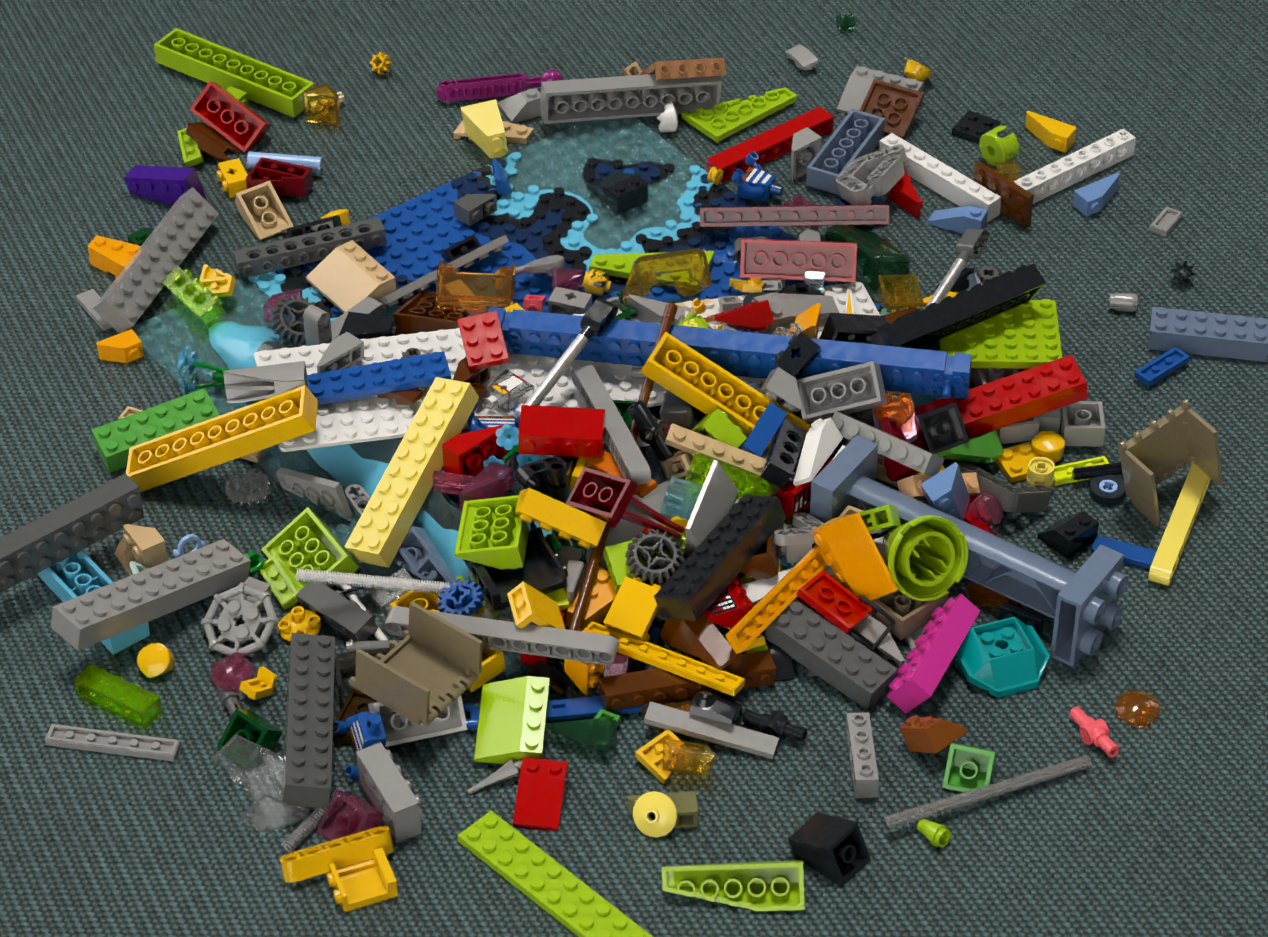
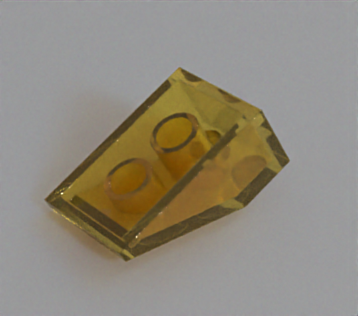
[877,274,924,307]

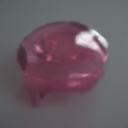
[968,492,1003,525]

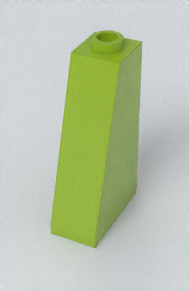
[604,530,686,594]

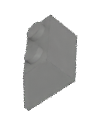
[790,127,822,181]

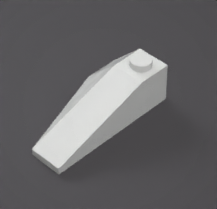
[793,417,843,486]

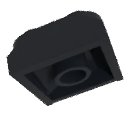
[689,687,743,725]

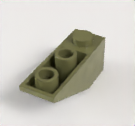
[627,791,698,829]

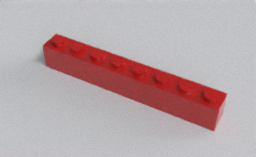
[706,107,834,183]

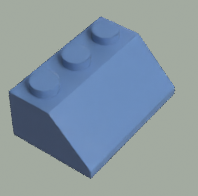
[920,462,970,521]

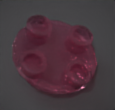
[211,652,254,691]

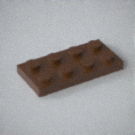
[973,162,1034,228]

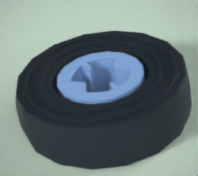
[1089,474,1126,506]

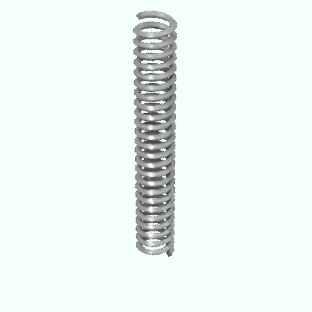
[281,788,347,852]

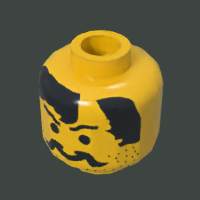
[582,269,612,297]

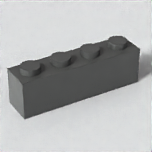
[296,580,378,641]

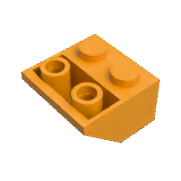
[564,628,609,695]

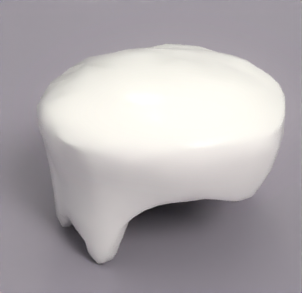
[657,102,678,132]

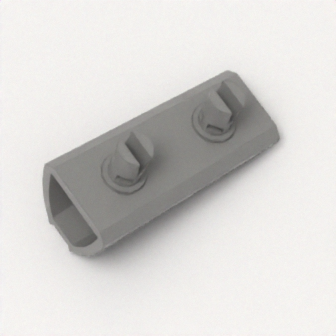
[223,361,309,403]

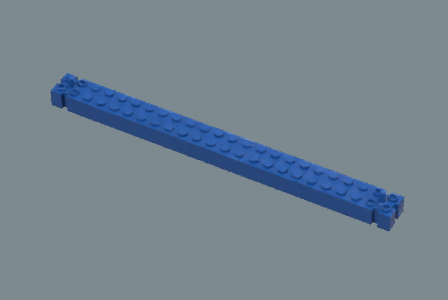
[488,307,972,399]

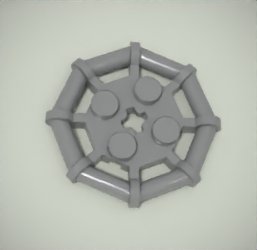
[201,582,279,660]

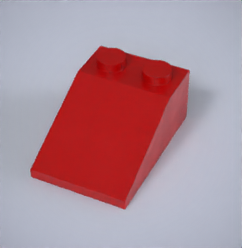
[704,300,775,332]
[442,425,507,487]
[513,757,569,831]

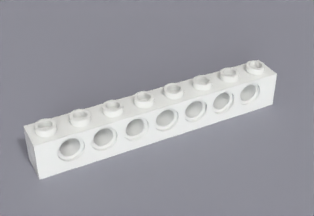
[1013,129,1136,204]

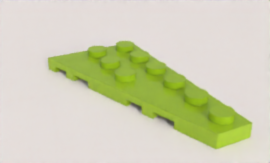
[681,87,797,142]
[589,251,715,291]

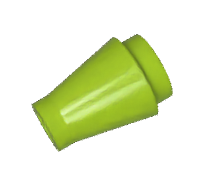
[917,818,951,847]

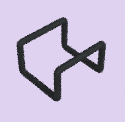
[848,595,896,651]

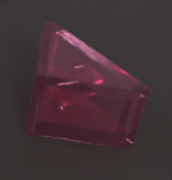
[552,268,584,292]

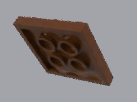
[859,79,925,140]

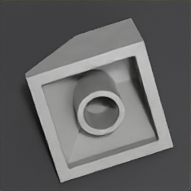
[497,88,541,123]

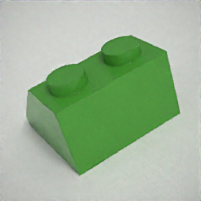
[942,743,998,793]

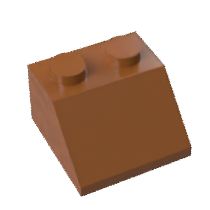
[899,715,968,753]

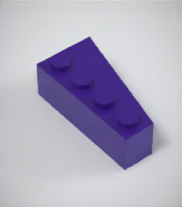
[124,165,207,205]

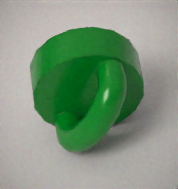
[245,551,264,573]

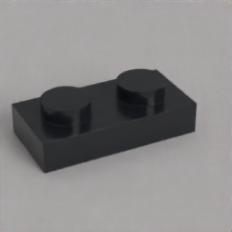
[999,601,1044,636]

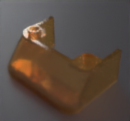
[435,260,516,310]

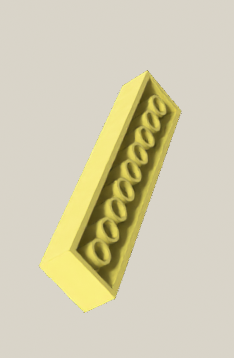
[344,377,479,568]

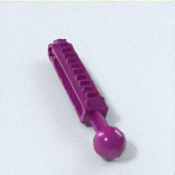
[436,69,564,102]

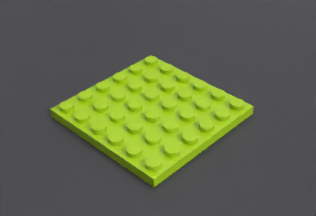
[939,299,1062,369]

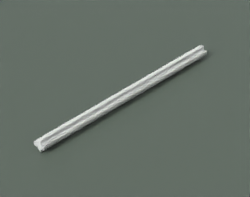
[296,568,486,599]

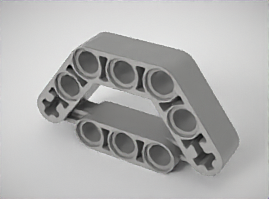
[835,144,908,205]

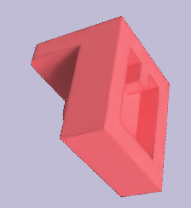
[523,295,546,312]

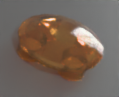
[874,391,914,426]
[1115,690,1160,727]

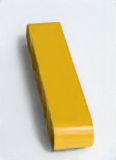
[280,826,394,883]

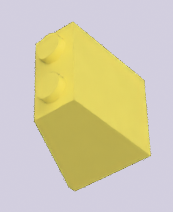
[461,99,509,159]

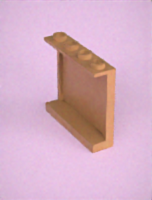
[639,58,726,80]

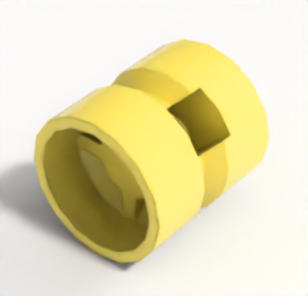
[1026,457,1055,490]

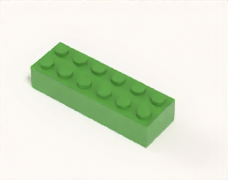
[91,388,220,473]

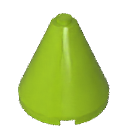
[883,515,968,601]

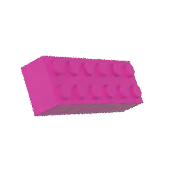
[886,594,980,713]

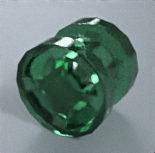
[836,12,855,31]

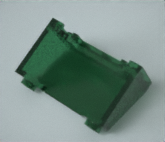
[825,225,910,291]

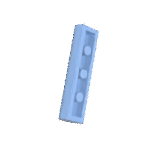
[247,151,322,176]

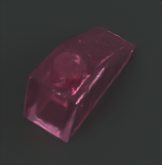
[459,462,514,512]

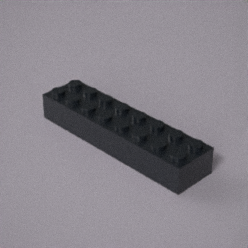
[654,494,786,621]

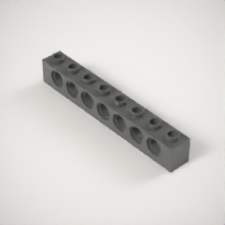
[233,217,387,279]

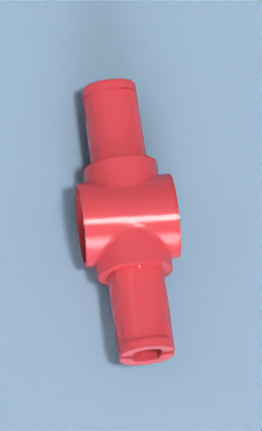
[1070,707,1120,758]

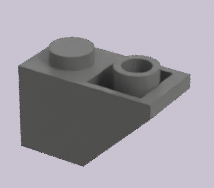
[454,194,497,226]

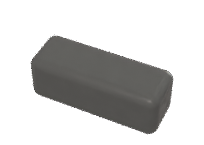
[660,389,700,437]

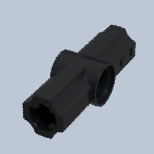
[627,400,676,462]

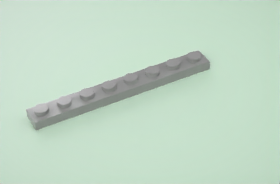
[378,235,509,307]

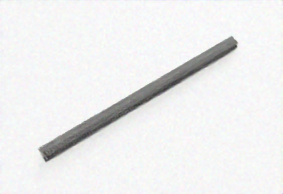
[884,756,1092,829]

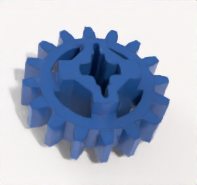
[437,579,485,616]

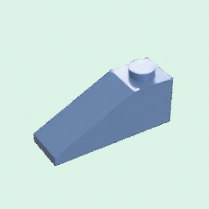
[1073,172,1120,217]
[927,206,988,234]

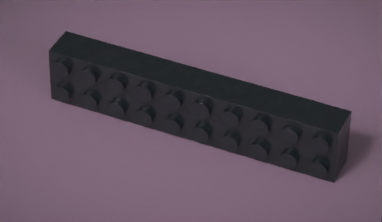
[868,264,1046,349]

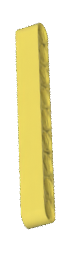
[1148,463,1211,586]

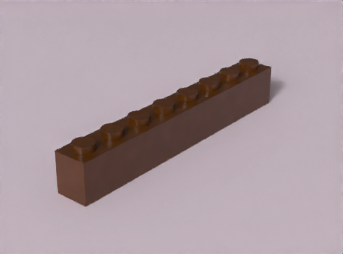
[599,650,776,711]

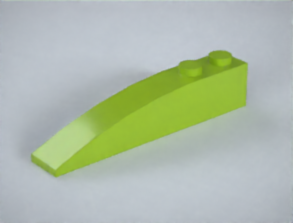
[662,860,805,911]

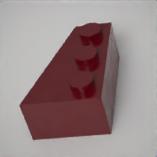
[246,157,313,196]

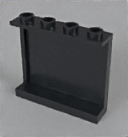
[463,521,568,612]

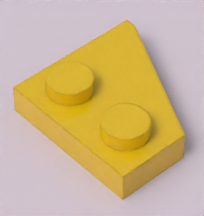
[635,729,683,785]

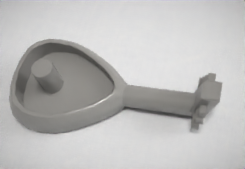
[495,255,564,290]

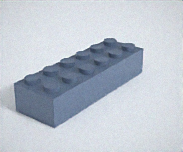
[806,109,885,195]
[1148,307,1268,362]

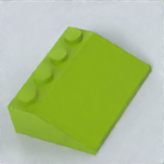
[454,495,530,570]
[261,507,360,592]
[474,676,550,764]

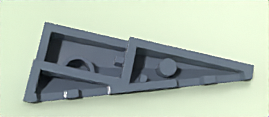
[393,526,457,585]

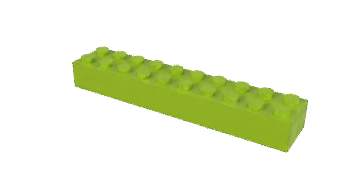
[154,28,316,118]

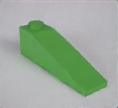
[935,430,1004,464]

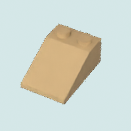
[235,181,294,241]

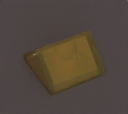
[303,83,341,126]
[663,738,716,776]

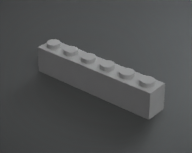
[832,411,944,477]

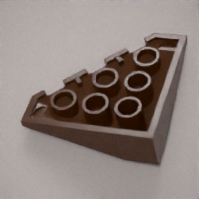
[393,291,470,335]

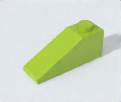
[859,505,901,534]

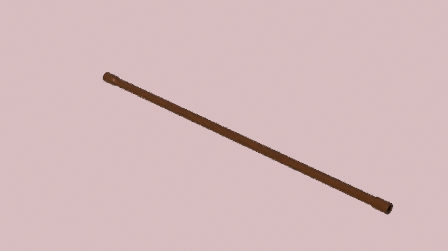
[568,303,678,631]

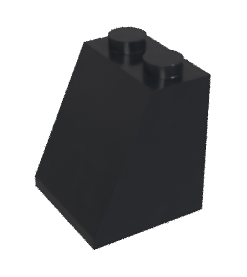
[339,312,398,339]
[788,812,871,887]

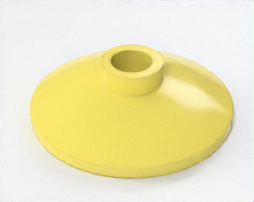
[633,791,677,837]

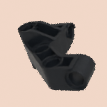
[515,456,579,503]

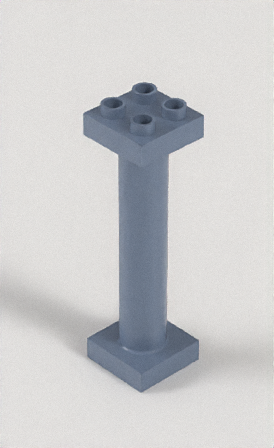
[810,435,1128,667]

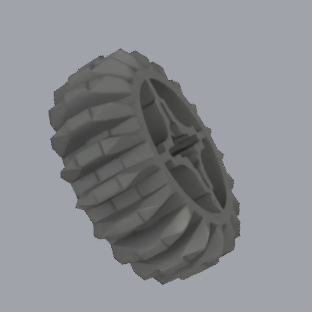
[270,295,320,347]
[625,529,684,586]

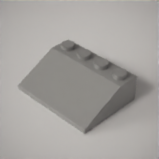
[836,66,923,115]
[686,460,740,558]

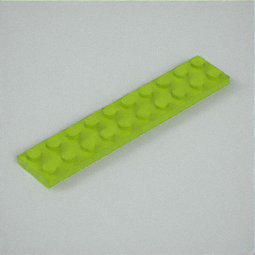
[457,811,653,937]

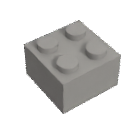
[1060,401,1106,447]

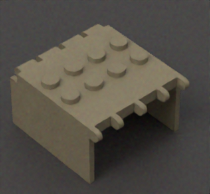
[1118,399,1223,528]
[348,601,483,726]

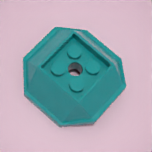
[954,617,1050,698]

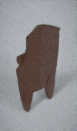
[186,122,241,161]

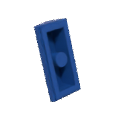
[492,158,512,195]

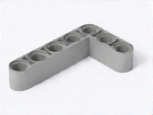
[303,297,386,346]

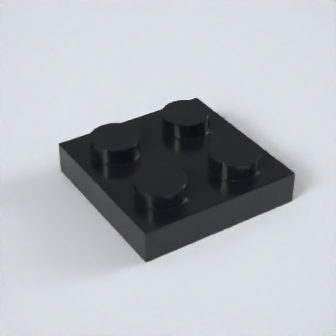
[952,110,1001,144]

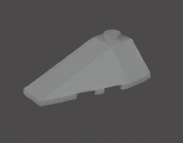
[753,293,839,332]

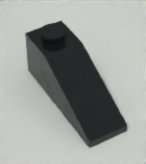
[281,215,342,239]

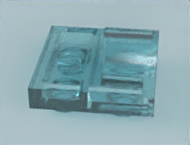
[659,476,703,520]

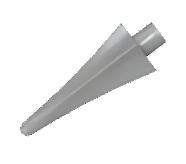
[468,759,522,794]

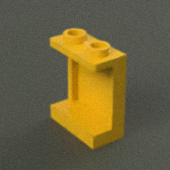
[603,576,661,642]
[507,581,565,629]
[326,848,398,912]

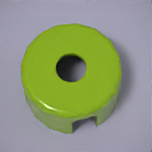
[979,125,1019,167]

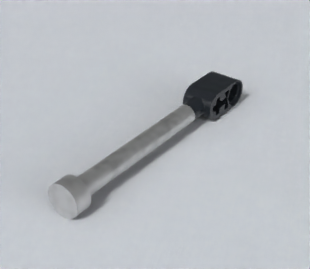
[513,297,618,421]

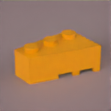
[87,235,141,278]
[565,566,617,632]

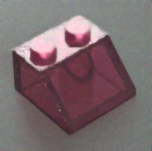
[316,790,384,841]

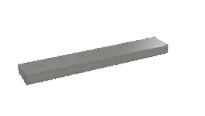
[644,701,779,759]
[45,724,181,762]

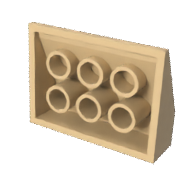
[306,240,396,313]

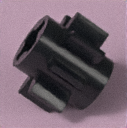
[1170,260,1195,285]

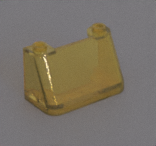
[623,248,713,305]

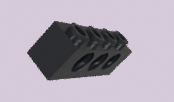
[760,419,807,489]

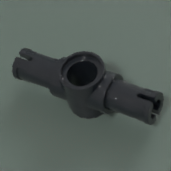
[742,709,808,742]

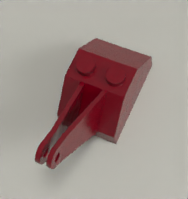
[565,467,685,540]

